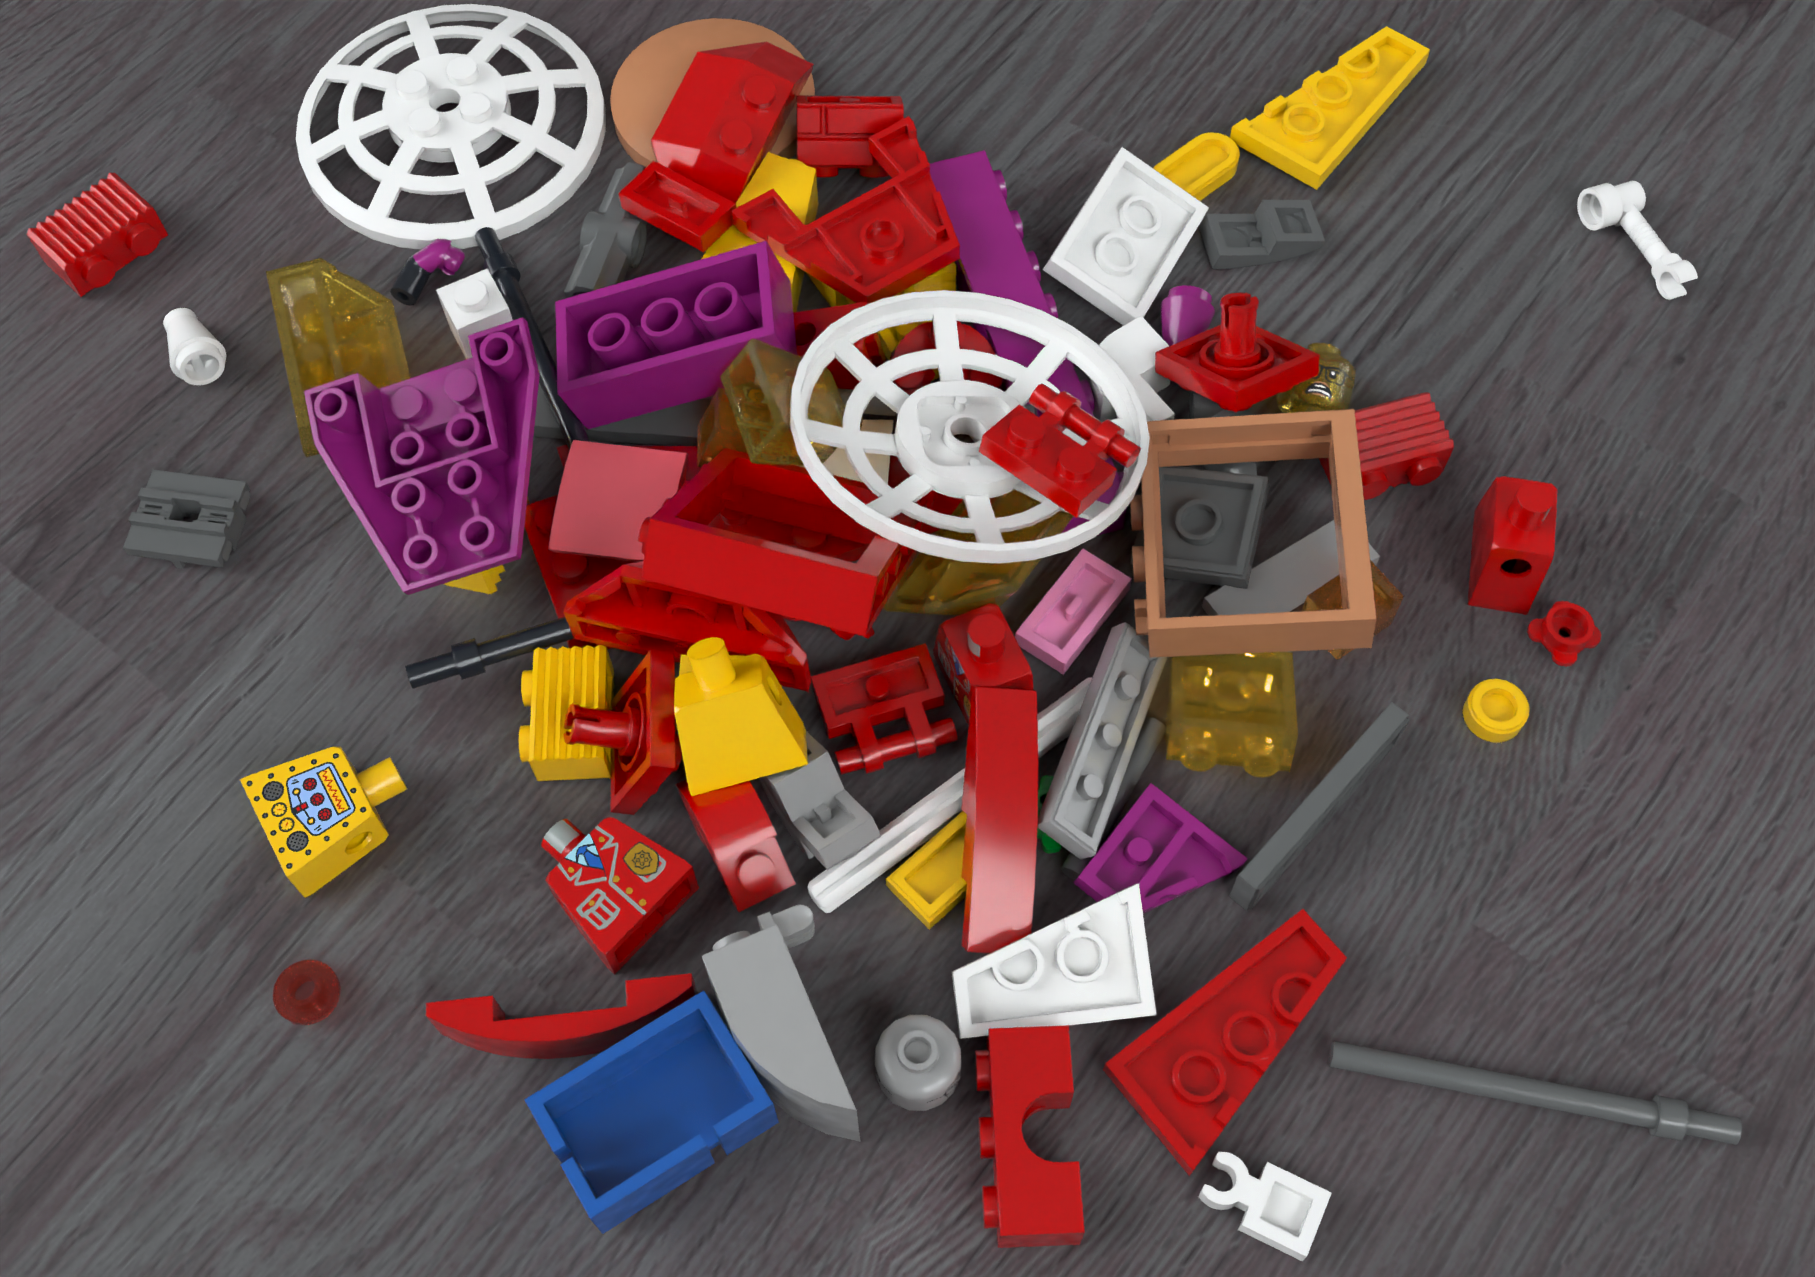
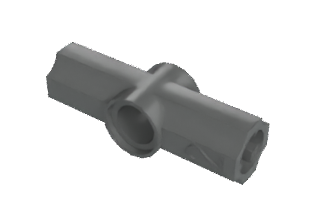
[564,162,647,298]

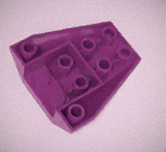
[304,317,540,595]

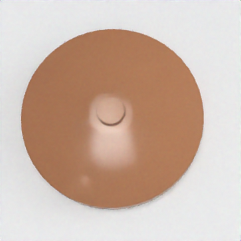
[610,18,815,167]

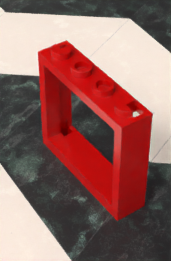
[637,448,928,637]

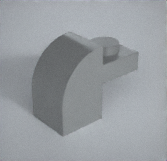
[758,731,881,870]

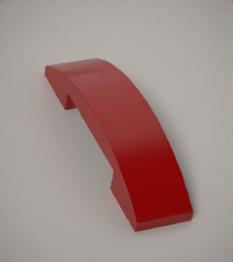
[426,973,698,1059]

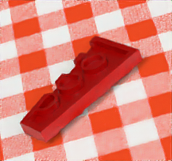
[1103,909,1347,1177]

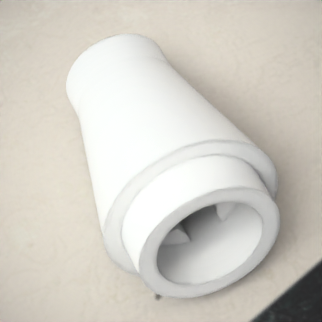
[163,308,226,385]

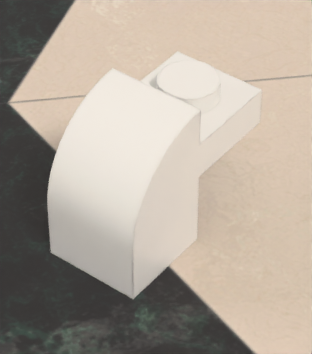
[1090,316,1175,422]

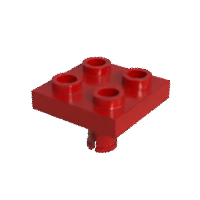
[1155,292,1320,412]
[564,649,682,815]

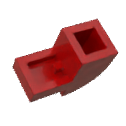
[675,779,796,912]

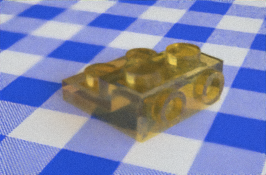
[1166,652,1298,777]

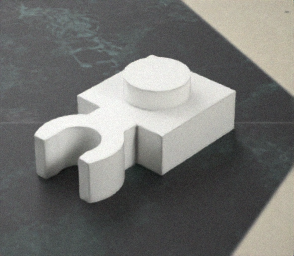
[1198,1152,1332,1261]

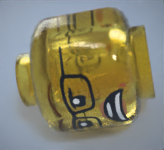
[1277,343,1356,413]

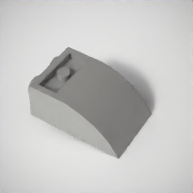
[702,905,861,1142]

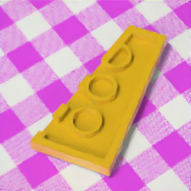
[1230,26,1430,190]

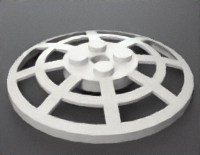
[296,4,606,250]
[790,290,1150,564]

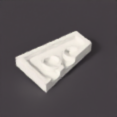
[952,883,1156,1039]

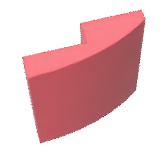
[548,440,689,562]

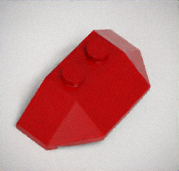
[651,41,814,203]
[563,561,811,692]

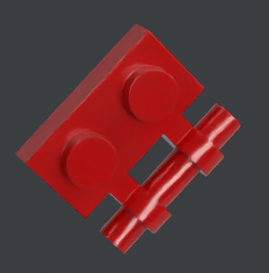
[979,383,1141,518]
[811,643,958,775]

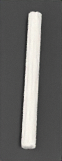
[808,677,1093,913]

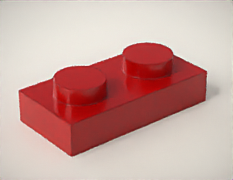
[618,160,737,252]

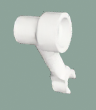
[1577,181,1698,300]

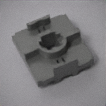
[123,470,251,569]

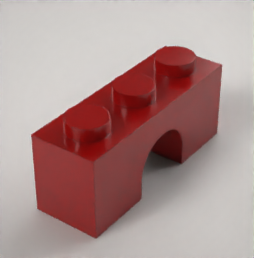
[975,1025,1085,1248]

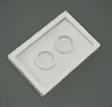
[1042,147,1209,326]

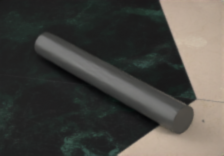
[1061,717,1167,880]

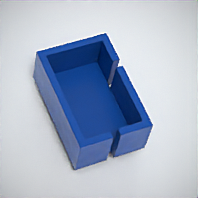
[524,990,779,1234]

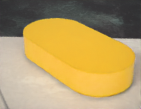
[1153,132,1240,201]

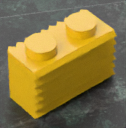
[519,644,614,781]

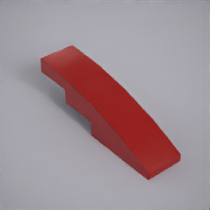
[961,685,1038,953]

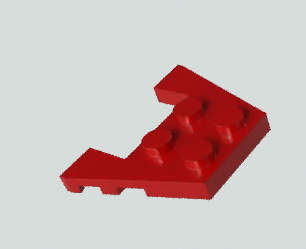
[732,116,960,304]

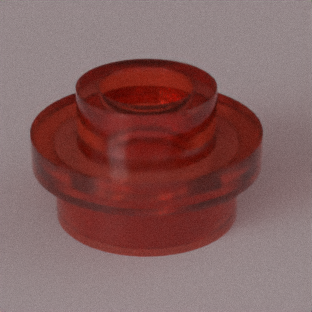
[273,960,341,1025]

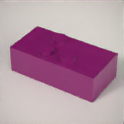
[555,241,798,429]

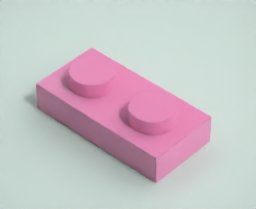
[1015,549,1132,675]

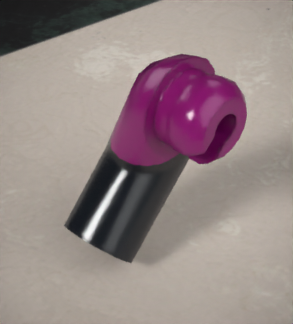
[390,239,465,305]

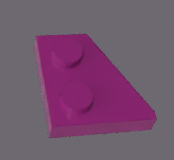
[1073,783,1248,914]

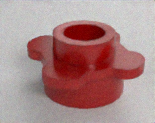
[1527,601,1601,667]

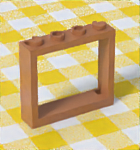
[1130,409,1376,658]

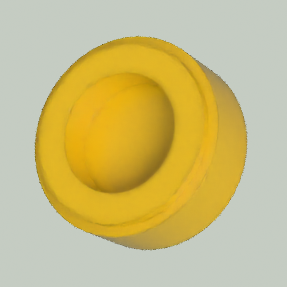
[1463,679,1529,743]

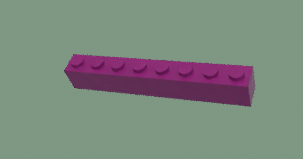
[930,150,1131,536]

